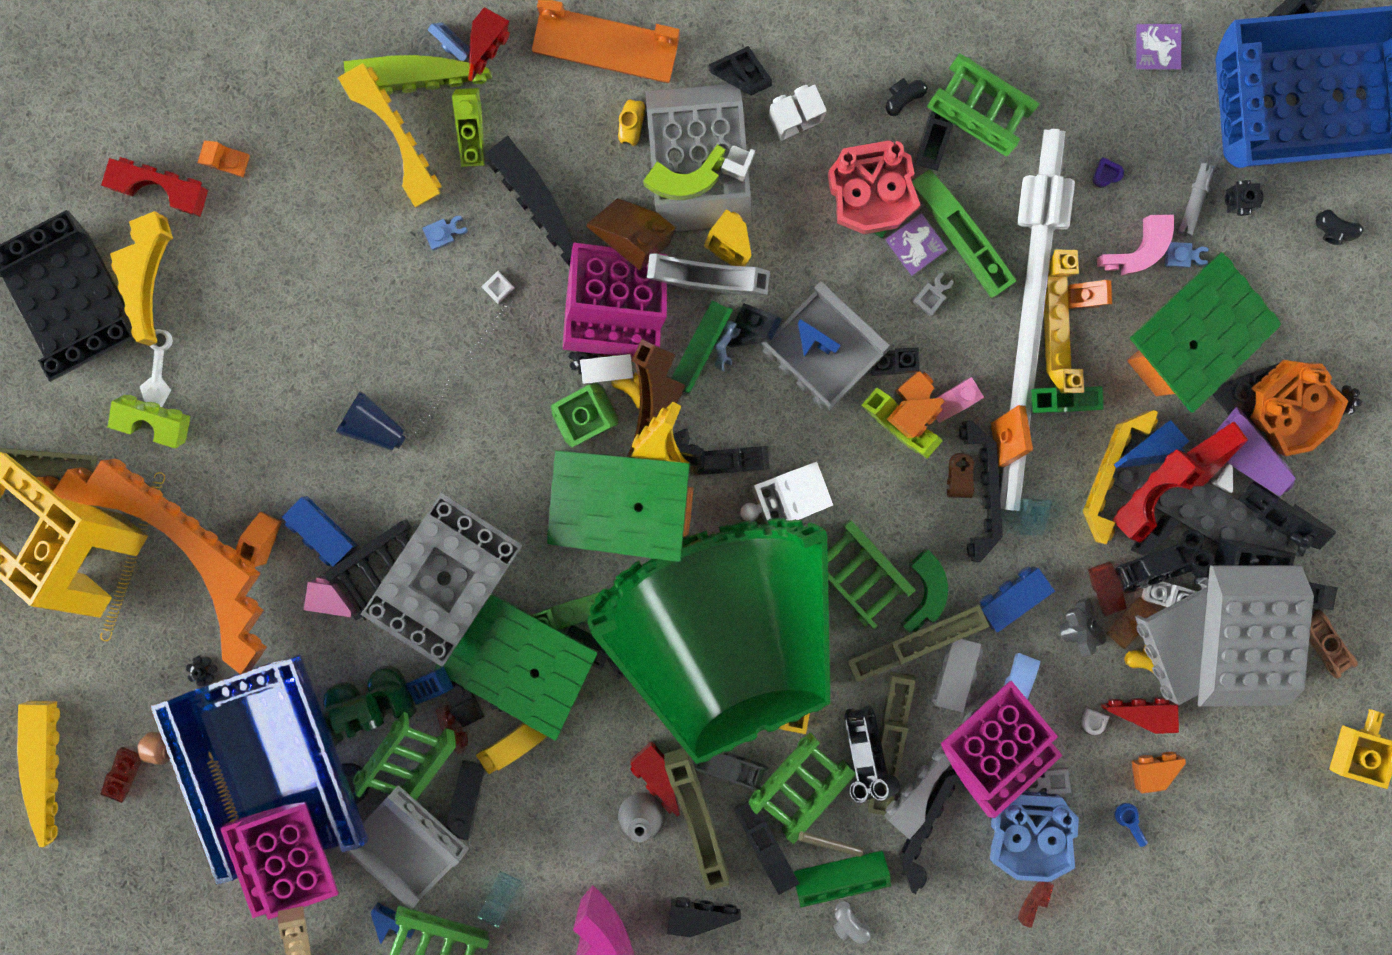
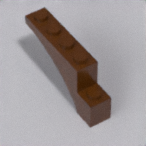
[627,339,685,458]

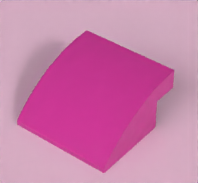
[563,243,667,357]
[941,681,1063,818]
[220,802,339,920]
[573,885,634,955]

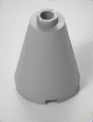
[618,793,665,842]

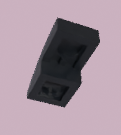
[1131,515,1179,555]

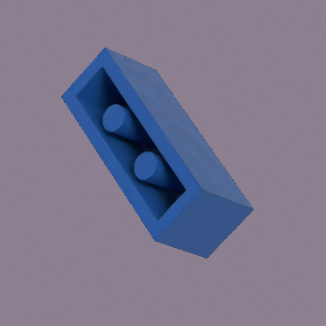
[282,496,358,567]
[979,566,1055,633]

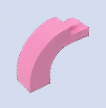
[1097,215,1174,276]

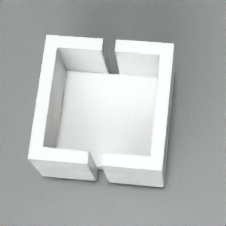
[768,85,827,141]

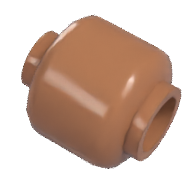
[138,732,176,765]

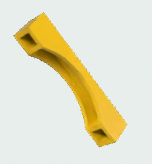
[337,63,442,208]

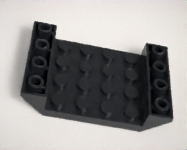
[0,210,134,382]

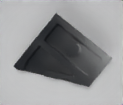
[709,46,772,96]
[727,303,782,348]

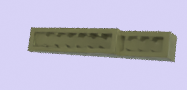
[0,447,98,477]
[847,605,989,683]
[867,672,916,815]

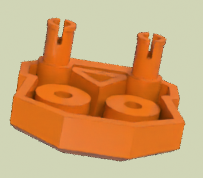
[1250,360,1348,456]

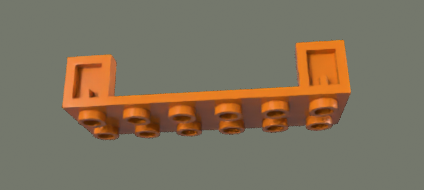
[532,0,680,83]

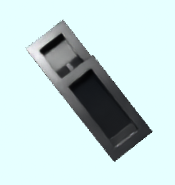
[915,110,953,171]
[694,446,770,476]

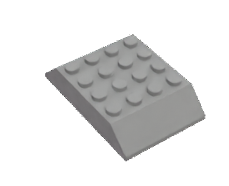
[1198,565,1314,707]

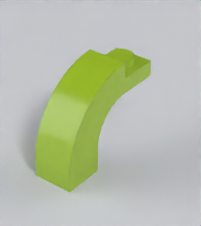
[643,144,725,200]
[861,388,942,459]

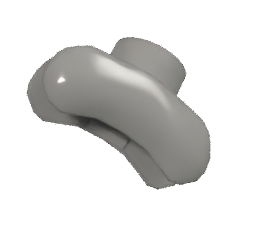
[833,901,871,944]

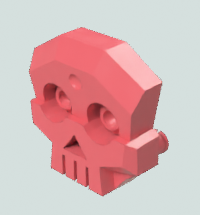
[828,140,920,234]

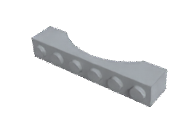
[884,710,977,839]

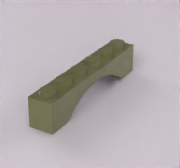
[665,748,730,891]

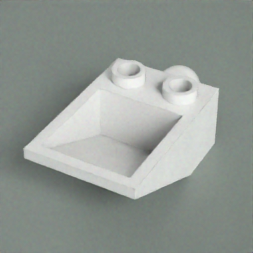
[740,462,833,524]

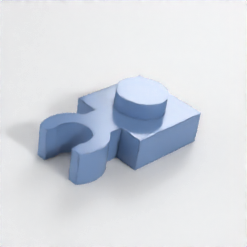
[422,216,468,251]
[1165,242,1209,268]

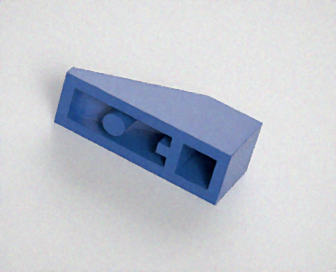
[1114,420,1190,468]

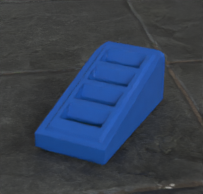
[406,666,454,705]

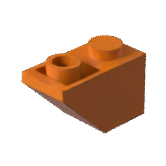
[887,398,945,438]
[235,512,282,567]
[1132,752,1186,794]

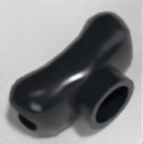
[886,78,928,116]
[1315,209,1364,245]

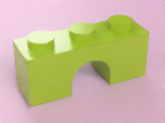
[107,395,191,449]

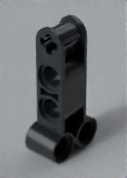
[1114,529,1214,593]
[844,706,900,803]

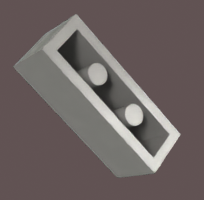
[932,638,983,713]

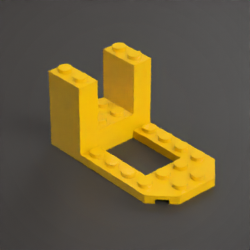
[0,452,148,618]

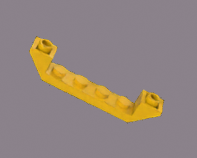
[1044,249,1084,393]
[1082,410,1158,545]

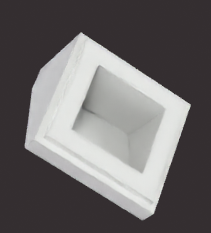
[1210,464,1233,493]

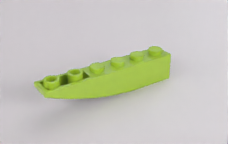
[343,55,492,95]

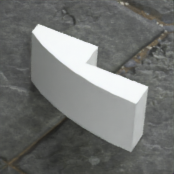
[580,354,633,384]
[1141,582,1198,607]

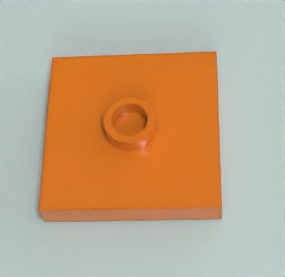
[991,405,1033,467]

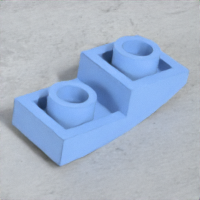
[1004,653,1040,699]

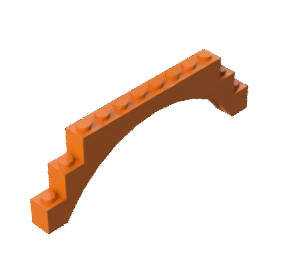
[21,459,267,674]

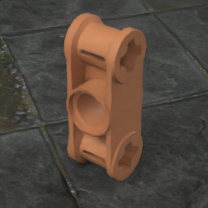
[1309,609,1358,679]

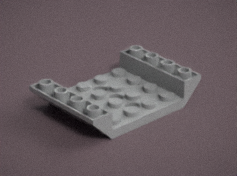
[645,84,752,232]

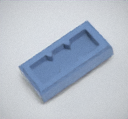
[428,23,470,62]

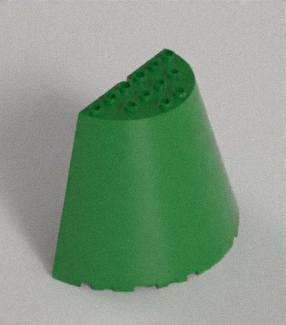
[588,518,831,764]

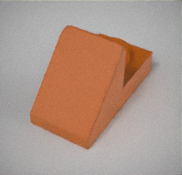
[197,140,250,178]
[1068,280,1112,309]

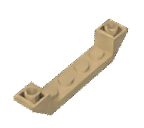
[278,906,311,955]

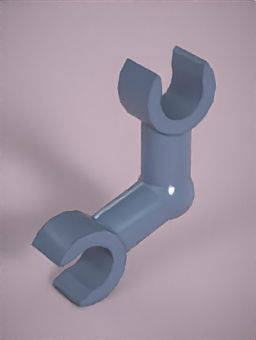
[715,321,741,371]

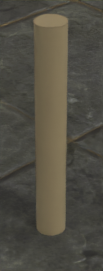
[798,831,863,857]

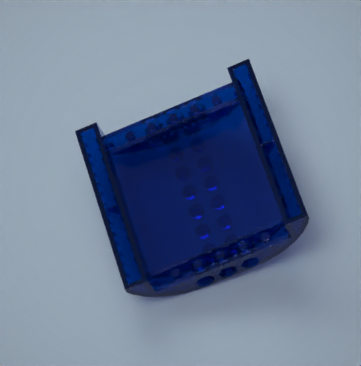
[150,654,369,885]

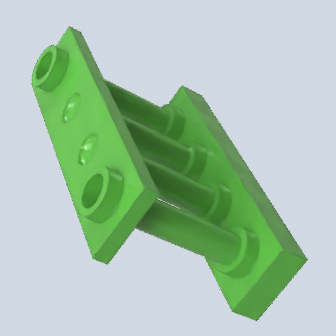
[927,53,1040,157]
[828,520,916,629]
[353,712,456,800]
[748,732,856,844]
[380,906,490,955]

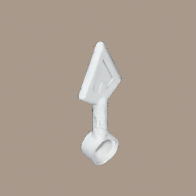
[140,329,173,407]

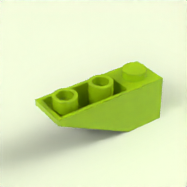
[452,88,485,167]

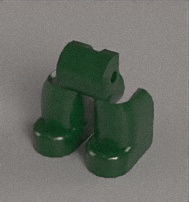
[321,666,417,748]

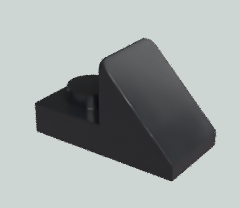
[673,428,706,468]
[445,681,485,727]

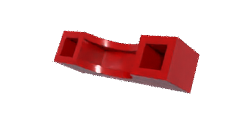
[101,157,208,217]
[1112,449,1207,543]

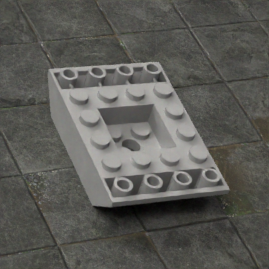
[361,493,523,667]

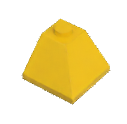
[704,209,752,267]

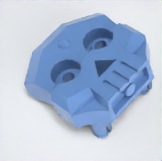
[990,791,1079,882]

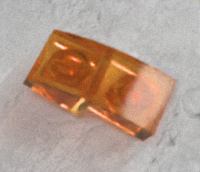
[1106,597,1157,649]

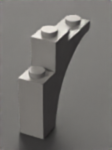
[647,254,770,295]

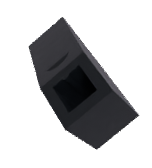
[667,897,741,937]

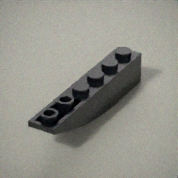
[486,135,573,266]

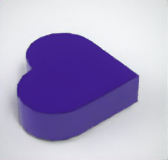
[1092,157,1124,188]

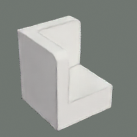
[721,146,755,182]

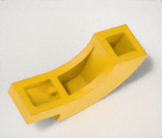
[476,722,548,774]

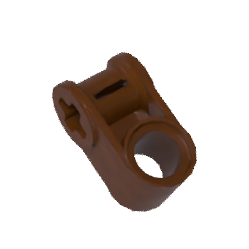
[947,453,974,498]

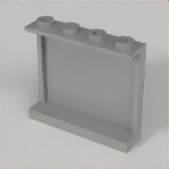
[761,281,890,411]
[1135,579,1209,705]
[342,785,469,910]

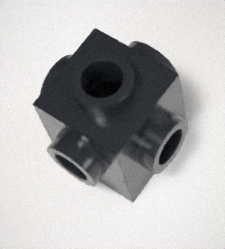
[1225,180,1264,216]

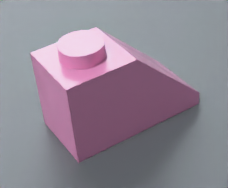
[936,377,984,423]
[304,577,357,617]

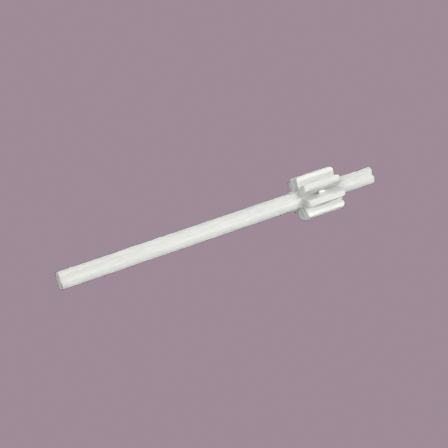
[1000,129,1075,511]

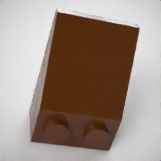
[586,198,676,270]

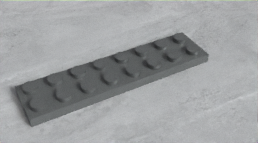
[1113,440,1290,550]

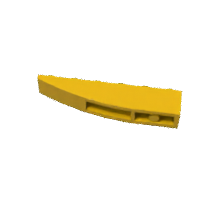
[17,701,60,847]

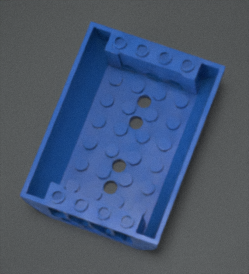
[1215,6,1392,168]

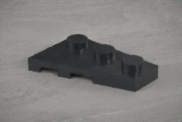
[1213,363,1279,419]

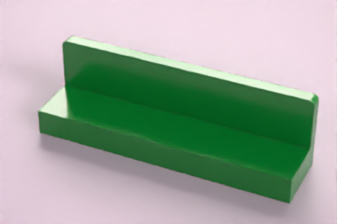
[672,300,733,395]
[793,851,891,908]

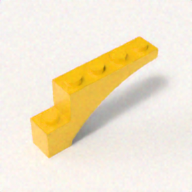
[110,211,173,346]
[631,402,690,463]

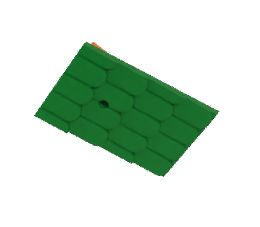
[1127,252,1281,413]
[547,450,694,562]
[434,594,598,741]

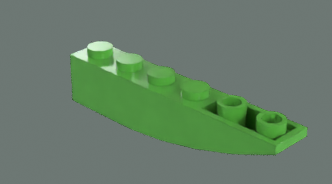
[912,169,1016,298]

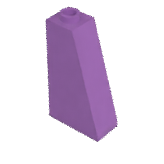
[1212,406,1296,497]

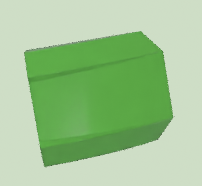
[551,382,618,447]

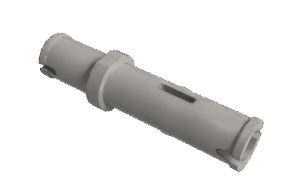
[1178,163,1216,236]

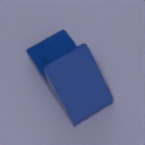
[798,319,841,357]
[371,902,415,944]

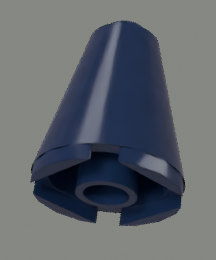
[336,391,406,450]

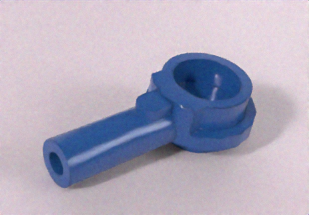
[1115,803,1148,847]

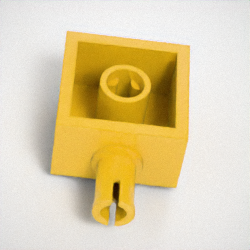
[1329,709,1392,789]

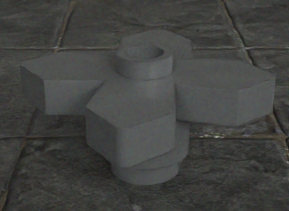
[1060,598,1106,657]

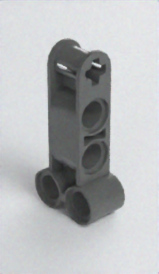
[682,747,768,790]

